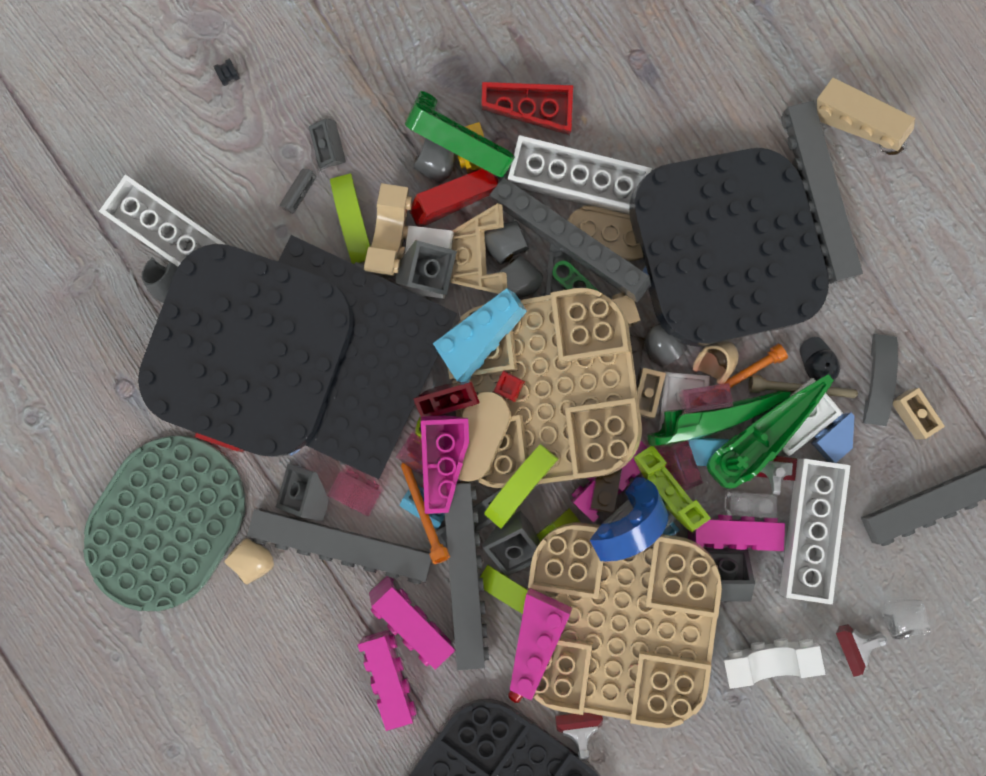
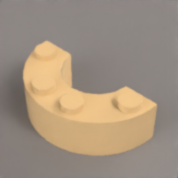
[364,183,412,275]

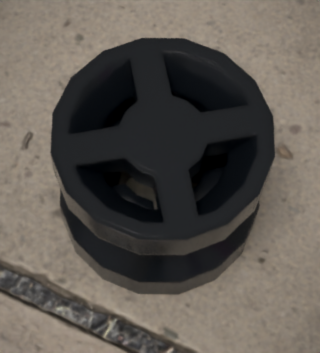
[214,58,240,86]

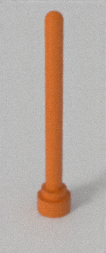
[690,343,788,409]
[401,461,450,564]

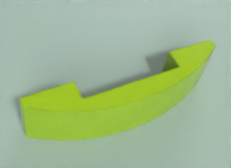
[330,173,371,264]
[484,444,558,529]
[634,446,711,532]
[479,564,528,614]

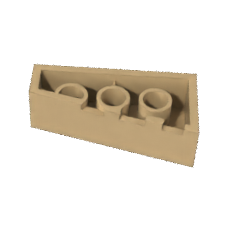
[817,78,915,151]

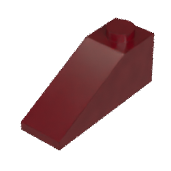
[413,381,480,417]

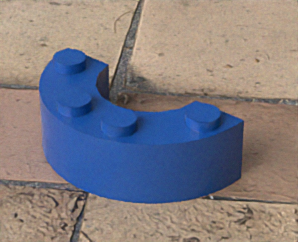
[590,477,668,562]

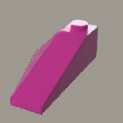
[421,416,469,514]

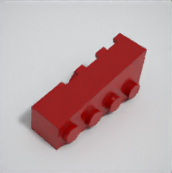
[482,82,573,136]

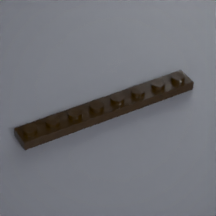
[590,335,645,514]

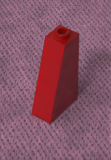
[409,168,498,227]

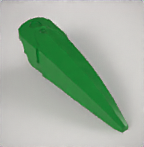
[707,374,834,489]
[647,391,790,446]

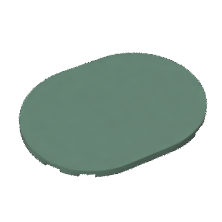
[83,436,245,611]

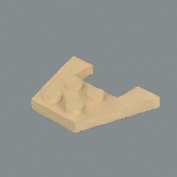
[450,203,507,294]

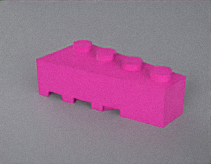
[571,441,648,523]
[688,514,785,551]
[369,576,456,670]
[510,588,573,701]
[357,629,417,731]

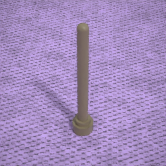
[748,375,858,398]

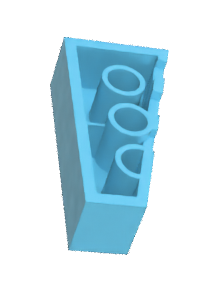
[433,288,527,382]

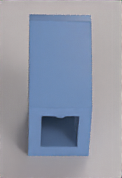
[811,412,854,463]

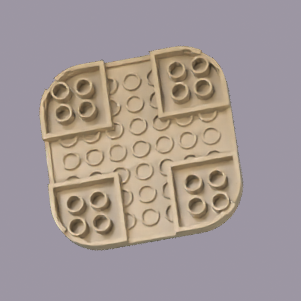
[448,288,642,488]
[528,522,722,728]

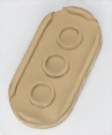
[568,206,644,261]
[458,392,511,482]

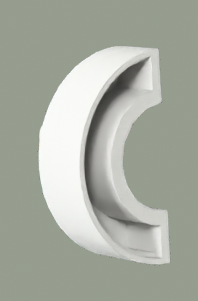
[724,638,826,689]

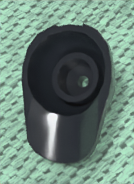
[799,337,841,381]

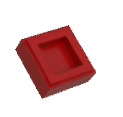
[493,371,525,402]

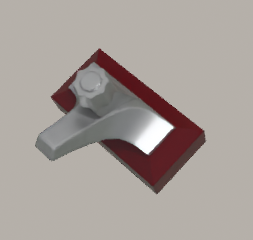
[755,456,797,495]
[836,624,888,677]
[555,712,603,759]

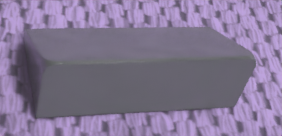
[309,118,346,169]
[280,168,316,214]

